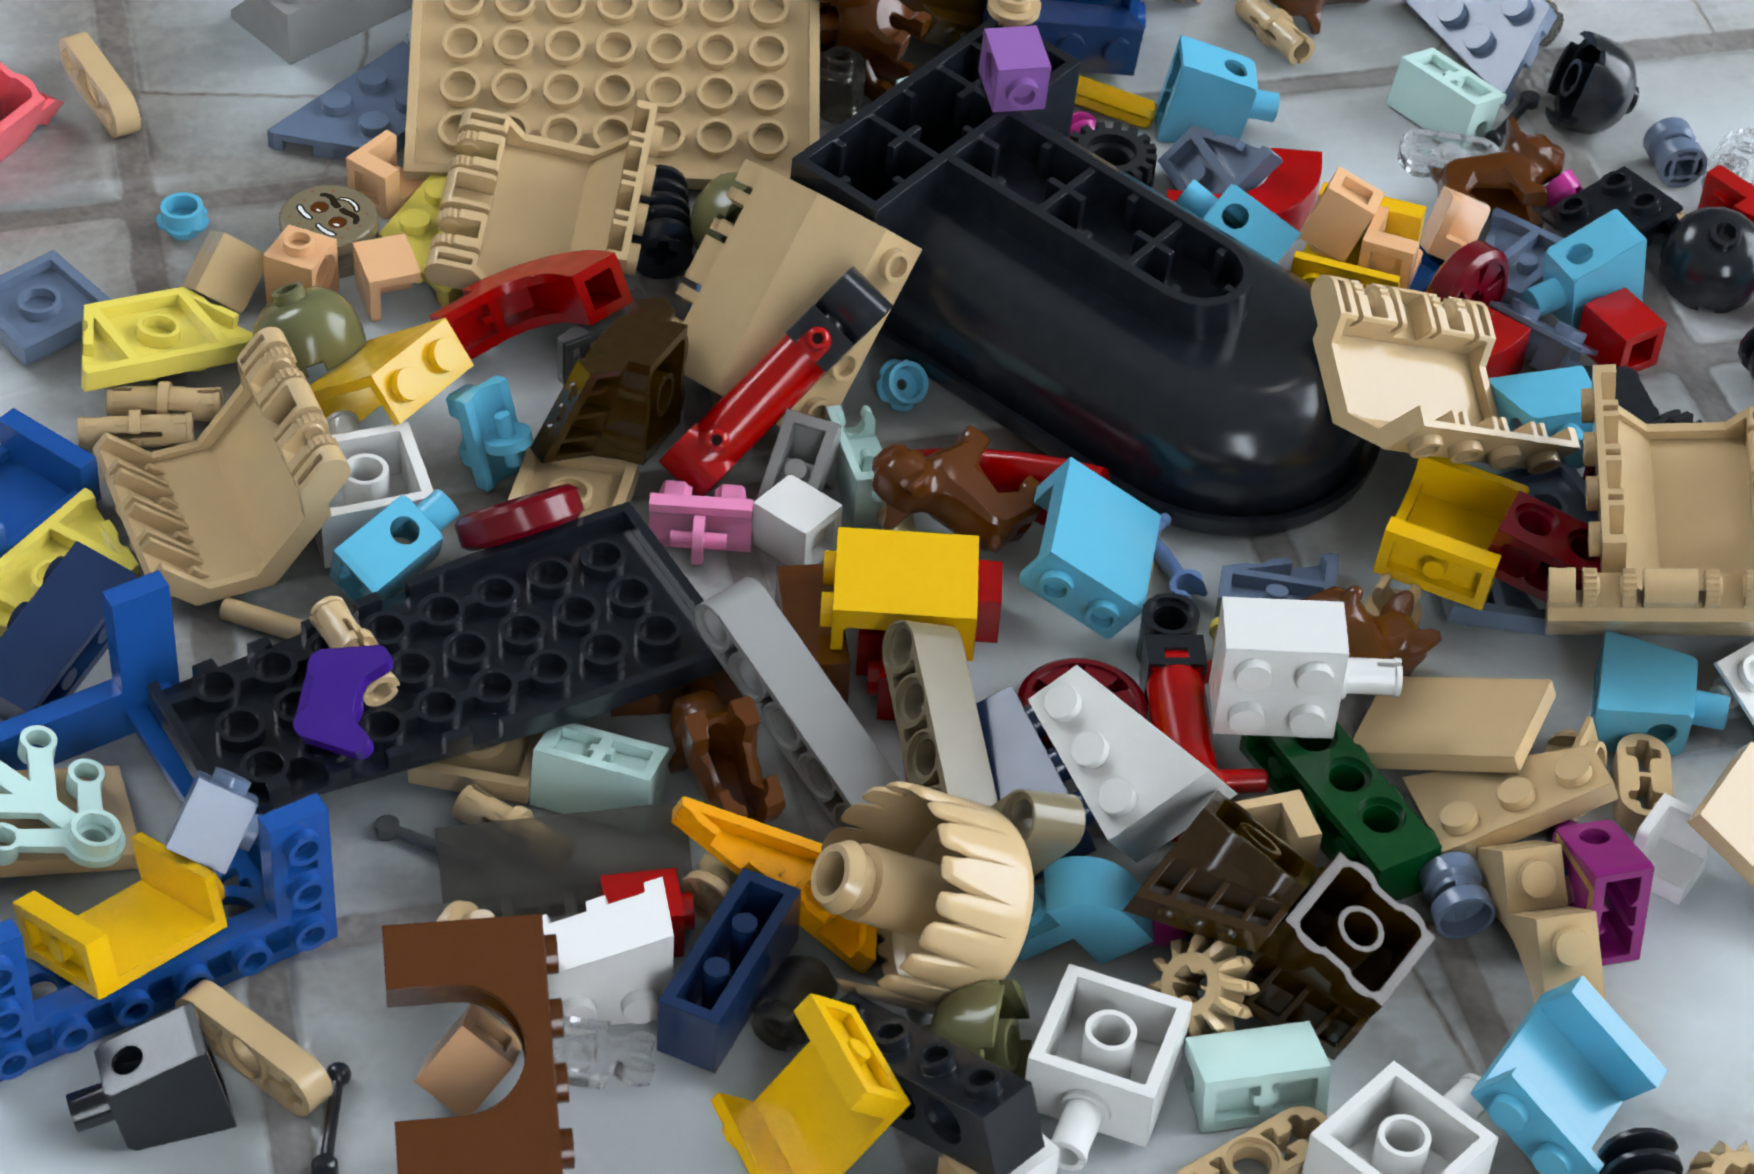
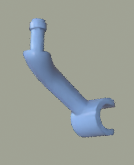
[1153,513,1208,602]

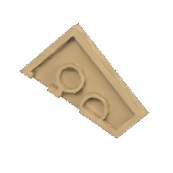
[1402,745,1619,858]

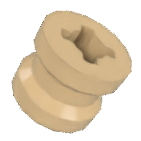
[679,851,738,924]

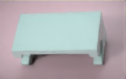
[1386,47,1507,152]
[825,405,886,527]
[529,723,670,835]
[1184,1021,1331,1133]

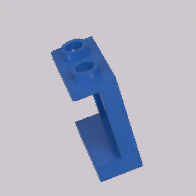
[0,408,101,558]

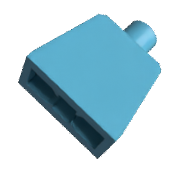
[1155,35,1280,143]
[1175,179,1301,263]
[1522,208,1647,330]
[1489,365,1593,468]
[329,489,460,602]
[1590,631,1730,756]

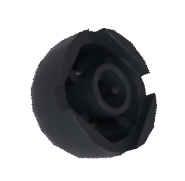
[1546,31,1639,134]
[1659,207,1754,313]

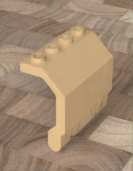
[424,99,664,290]
[670,158,922,427]
[1311,274,1580,474]
[92,327,351,606]
[1581,364,1754,591]
[1545,567,1754,636]

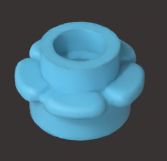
[156,192,209,240]
[876,359,929,412]

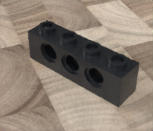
[805,991,1045,1174]

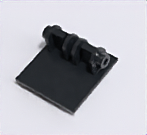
[1539,166,1684,249]

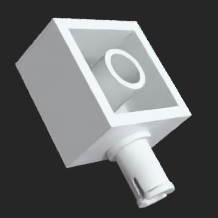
[314,410,434,568]
[1209,596,1403,739]
[1025,964,1193,1171]
[1302,1061,1499,1174]

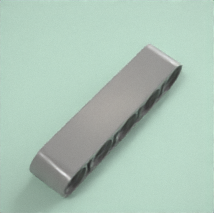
[694,577,901,828]

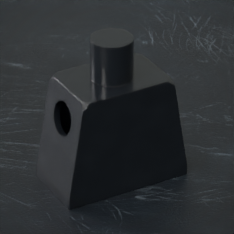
[66,1002,237,1151]

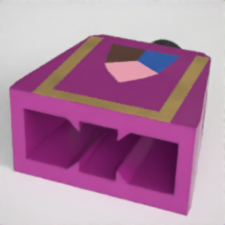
[1546,819,1655,966]

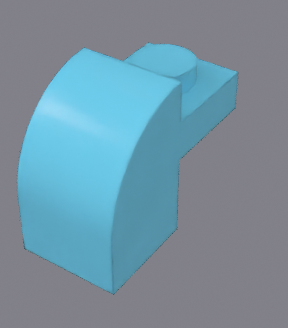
[1017,856,1154,965]

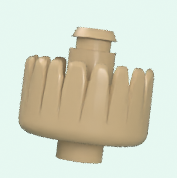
[811,781,1034,1015]

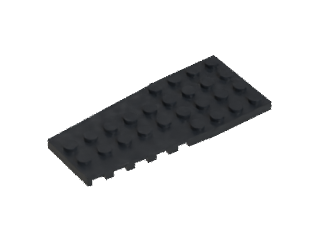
[147,502,725,813]

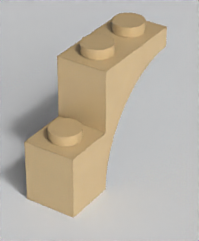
[1476,840,1606,1004]

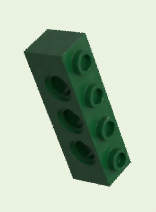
[1239,722,1442,902]

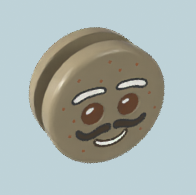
[279,185,379,278]

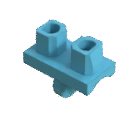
[446,375,533,492]

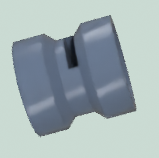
[1643,117,1708,188]
[1418,851,1496,939]

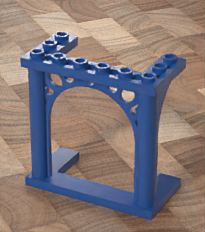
[0,570,338,1082]

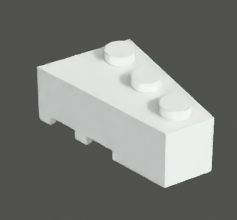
[1028,665,1237,863]
[482,876,674,1032]

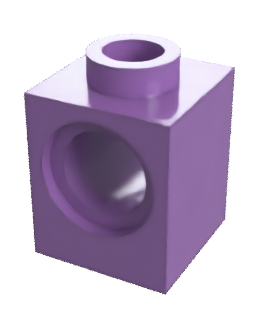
[978,25,1051,112]

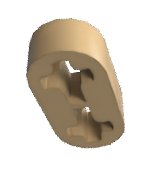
[1611,733,1674,835]

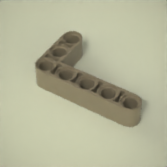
[882,620,1086,876]

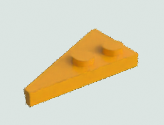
[671,796,877,973]

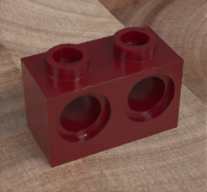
[1488,490,1601,603]

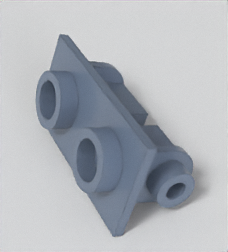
[1489,297,1599,371]

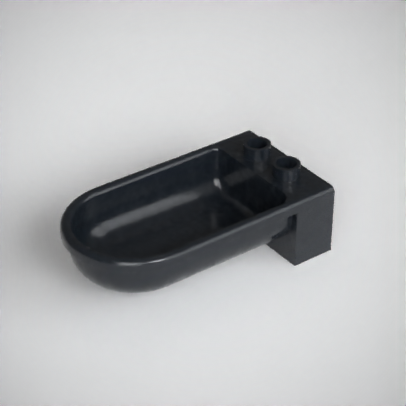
[790,17,1381,537]

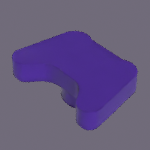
[293,645,394,760]

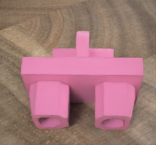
[649,480,753,566]

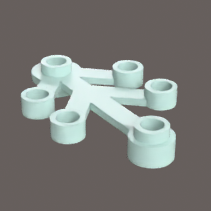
[0,725,126,868]

